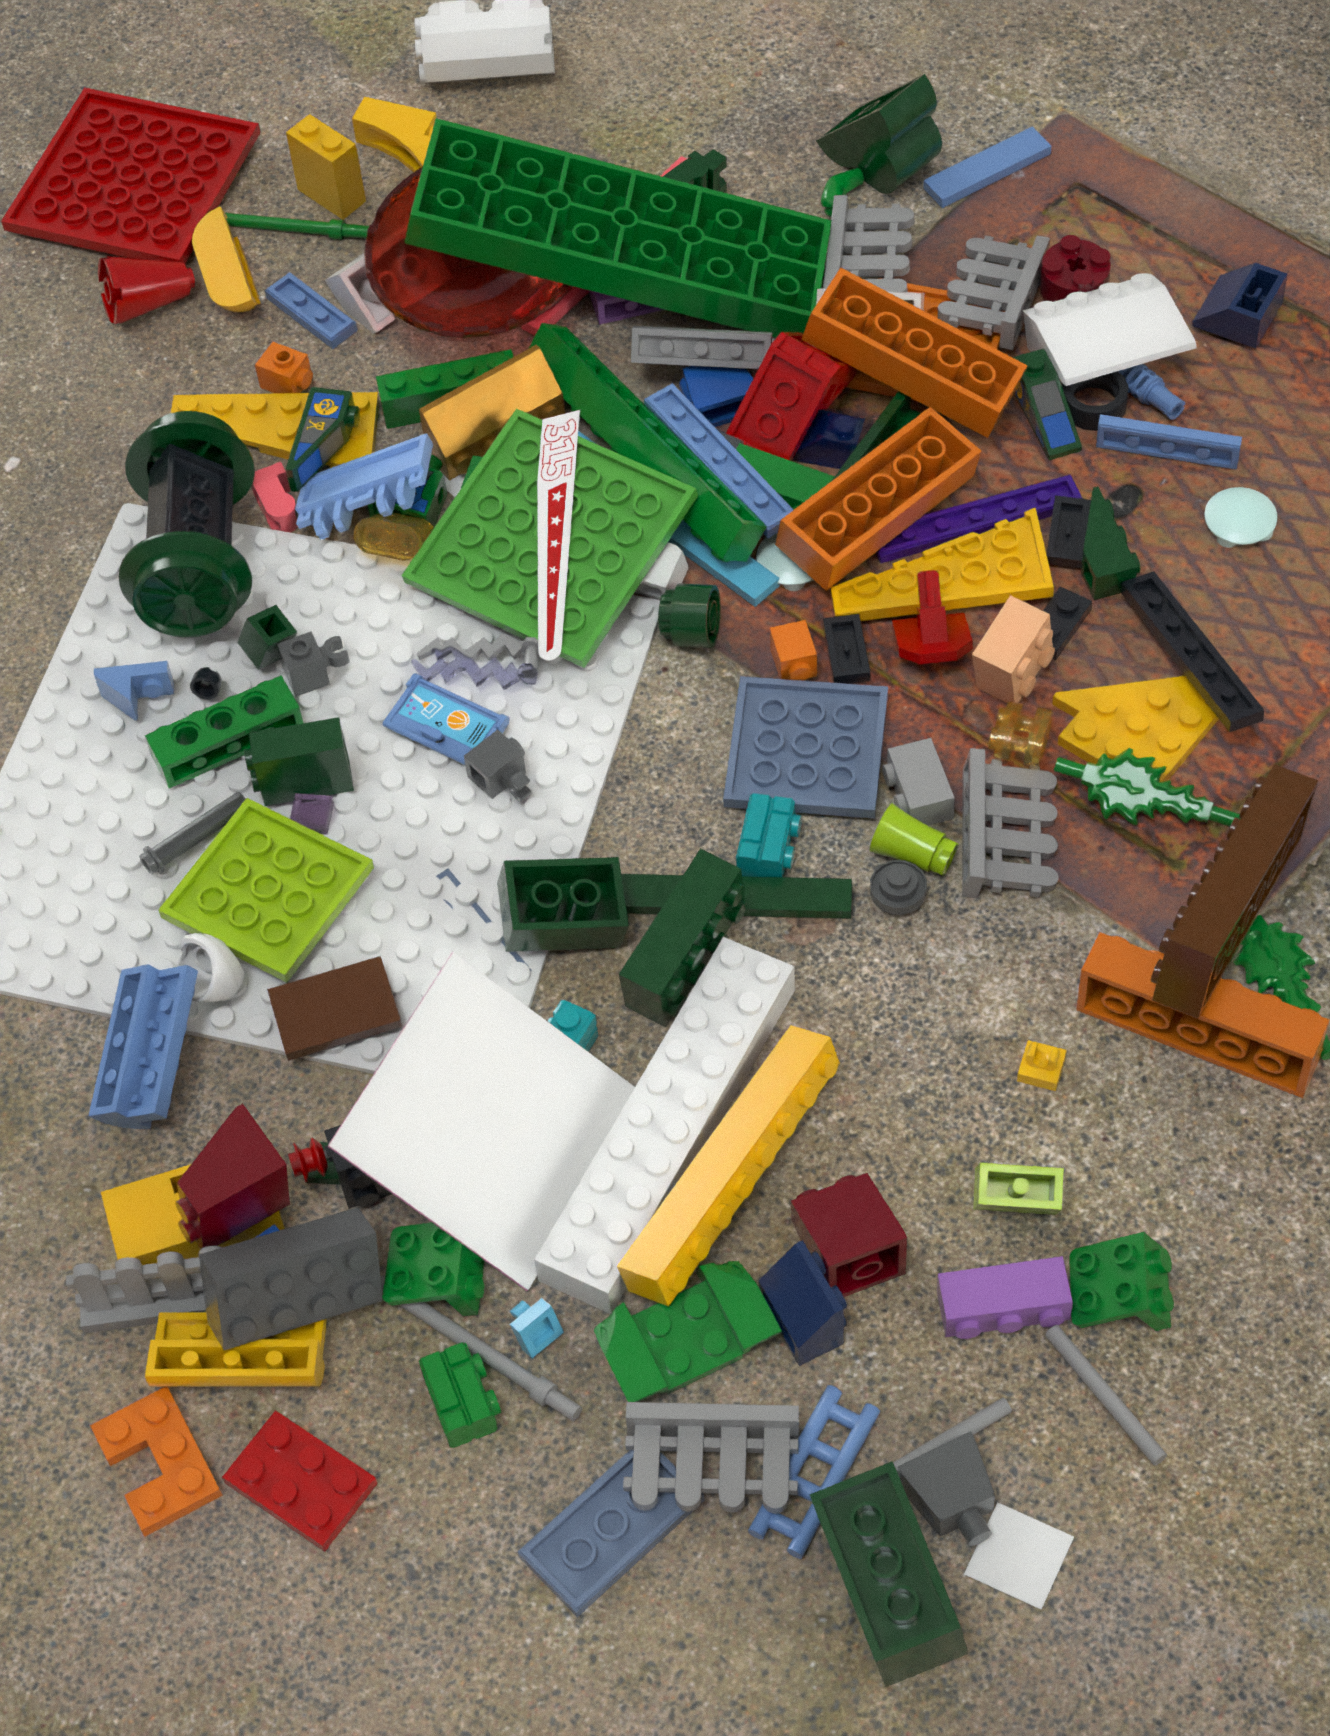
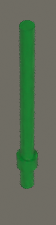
[225,213,371,240]

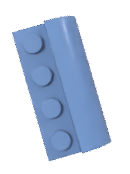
[88,964,198,1129]

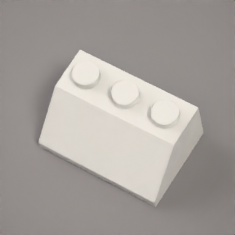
[325,225,452,334]

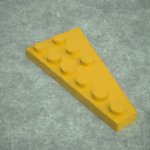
[171,392,379,468]
[831,507,1054,621]

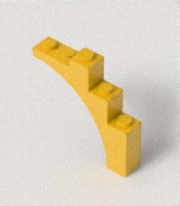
[352,96,444,260]

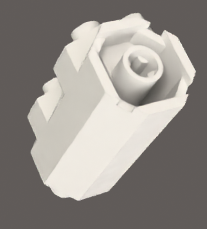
[415,0,555,83]

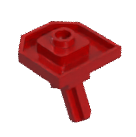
[892,570,973,664]

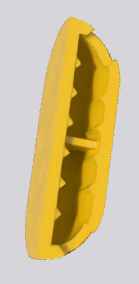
[192,206,261,312]

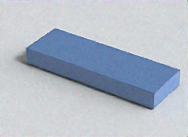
[265,272,358,349]

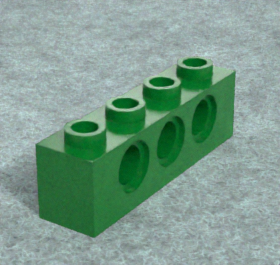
[145,675,303,789]

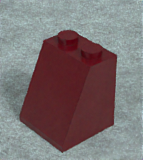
[175,1103,290,1249]
[791,1173,907,1297]

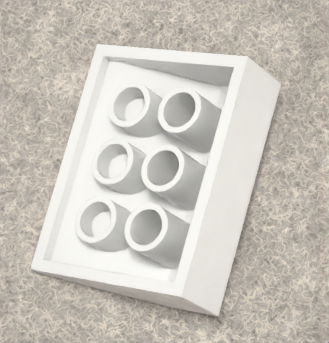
[1023,273,1197,386]

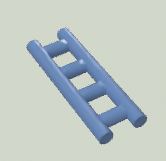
[748,1385,880,1559]

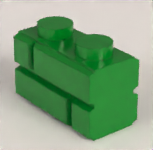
[418,1342,502,1448]

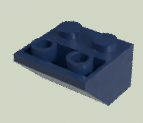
[1192,262,1288,349]
[759,1240,847,1366]

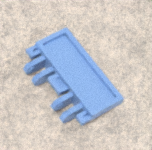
[295,433,433,540]

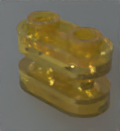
[354,513,434,561]
[988,701,1053,767]

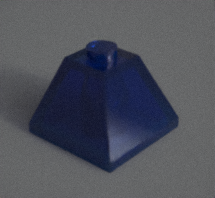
[792,408,873,469]

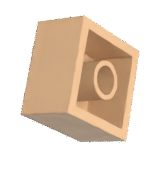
[972,595,1055,707]

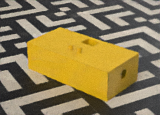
[101,1164,285,1265]

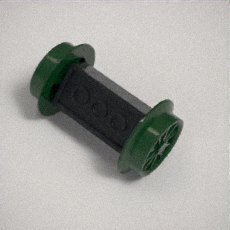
[119,411,255,637]

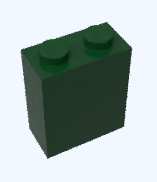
[244,717,354,806]

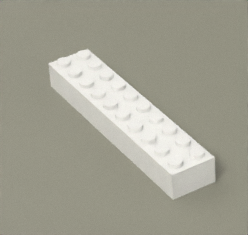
[534,937,795,1314]

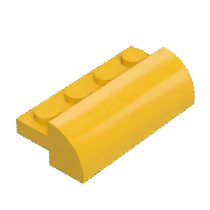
[145,1312,327,1387]

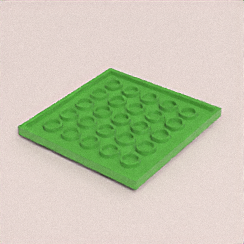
[401,408,698,668]

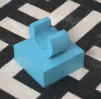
[510,1298,564,1358]

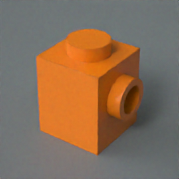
[255,342,313,393]
[770,620,817,681]

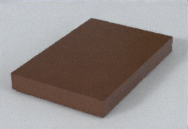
[267,956,402,1061]

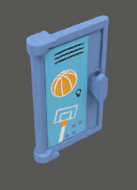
[382,673,510,765]

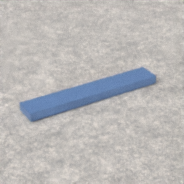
[644,383,793,538]

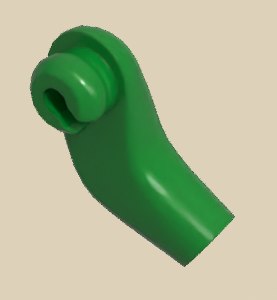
[821,168,864,217]

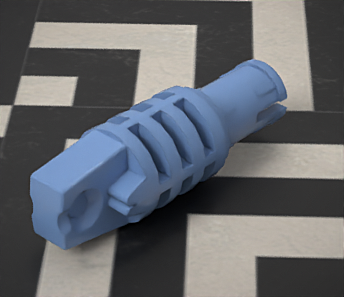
[1119,364,1185,420]

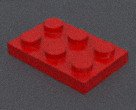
[222,1410,378,1552]

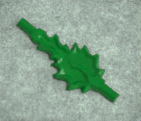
[1054,748,1240,827]
[1233,915,1330,1060]

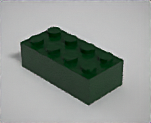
[619,848,747,1028]

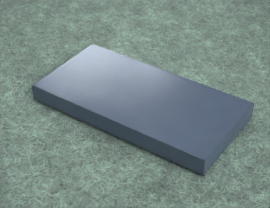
[518,1450,705,1618]

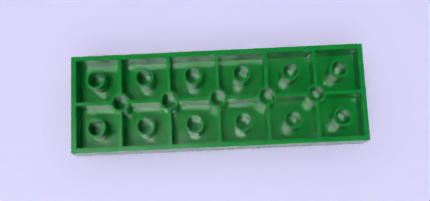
[405,118,832,338]

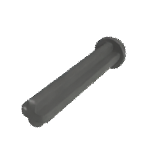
[139,792,245,874]

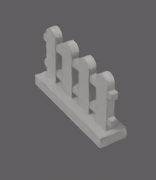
[823,195,915,292]
[938,235,1050,350]
[631,326,776,369]
[962,748,1059,898]
[66,1246,222,1334]
[623,1402,799,1514]

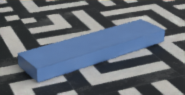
[923,126,1052,208]
[1096,414,1242,469]

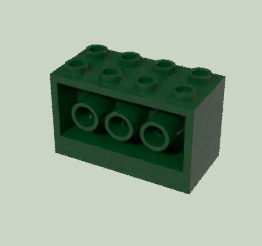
[809,1461,969,1687]

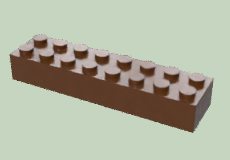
[1151,764,1318,1018]

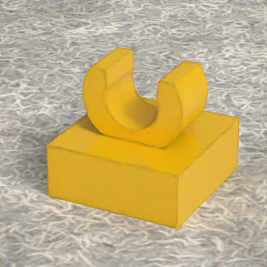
[1017,1040,1067,1091]

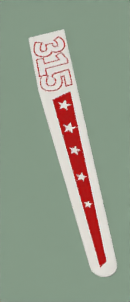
[537,410,580,661]

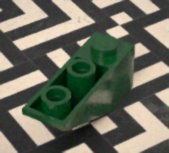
[1081,486,1141,600]

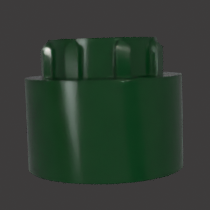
[658,583,721,648]

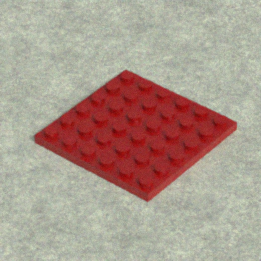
[1,87,261,264]

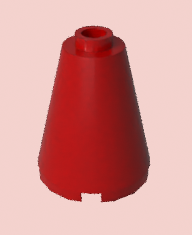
[98,256,195,324]

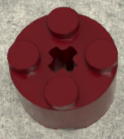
[1040,235,1111,302]

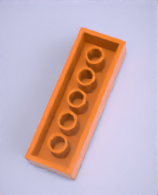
[801,267,1027,438]
[775,407,982,591]
[1076,932,1330,1098]

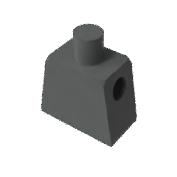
[897,1431,995,1546]

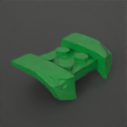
[594,1261,782,1402]

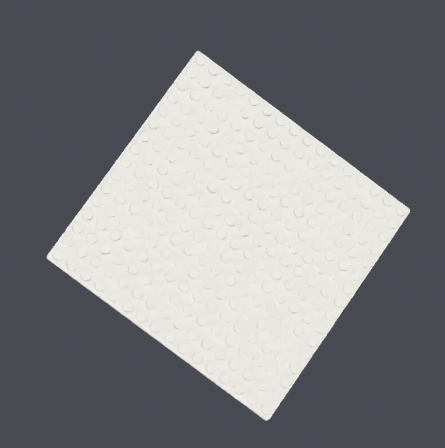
[0,503,660,1074]

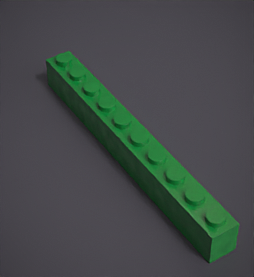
[528,323,767,562]

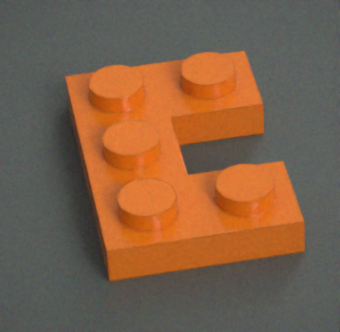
[90,1387,223,1537]

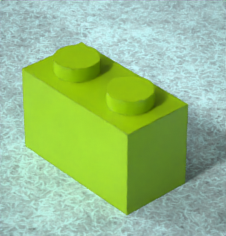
[973,1162,1064,1215]

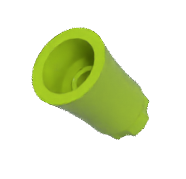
[869,803,959,876]

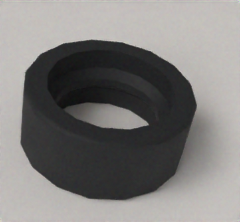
[1062,371,1128,431]

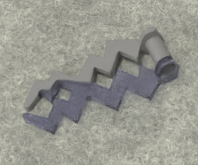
[411,633,540,690]

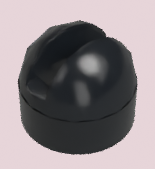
[190,667,222,700]

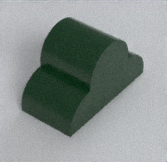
[816,74,942,194]

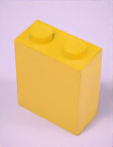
[286,114,366,220]

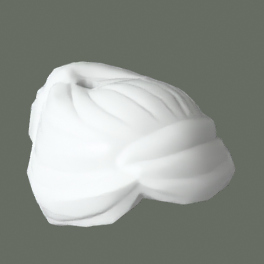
[177,933,244,1003]

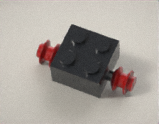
[288,1125,392,1209]

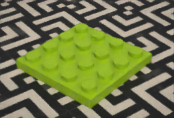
[158,798,374,983]

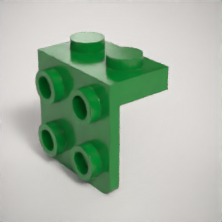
[382,1222,485,1317]
[1069,1232,1174,1331]

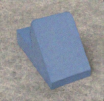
[94,661,174,721]

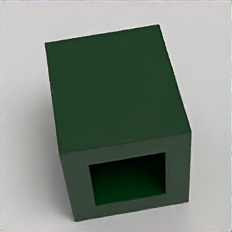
[237,605,297,670]

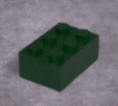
[497,857,629,952]

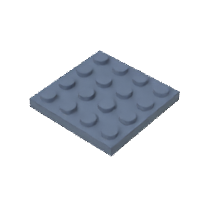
[723,676,888,819]

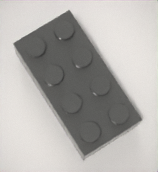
[199,1207,383,1350]

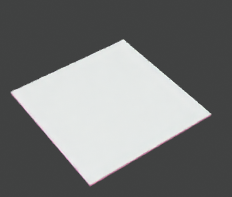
[327,951,635,1291]

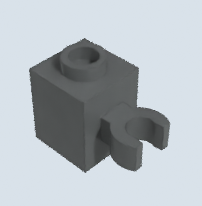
[277,631,350,697]
[464,729,532,802]

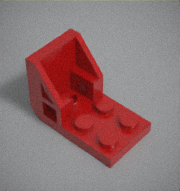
[726,332,858,461]

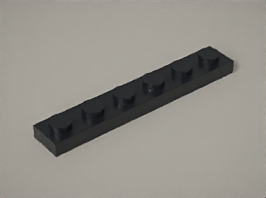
[1121,571,1264,732]

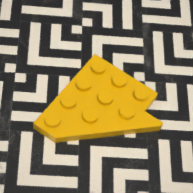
[1052,676,1219,781]

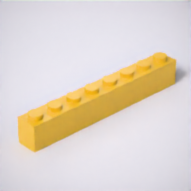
[617,1025,840,1307]

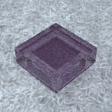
[290,793,334,835]

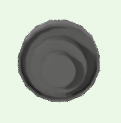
[870,860,927,915]

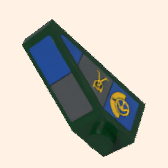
[1012,348,1082,460]
[285,387,360,492]

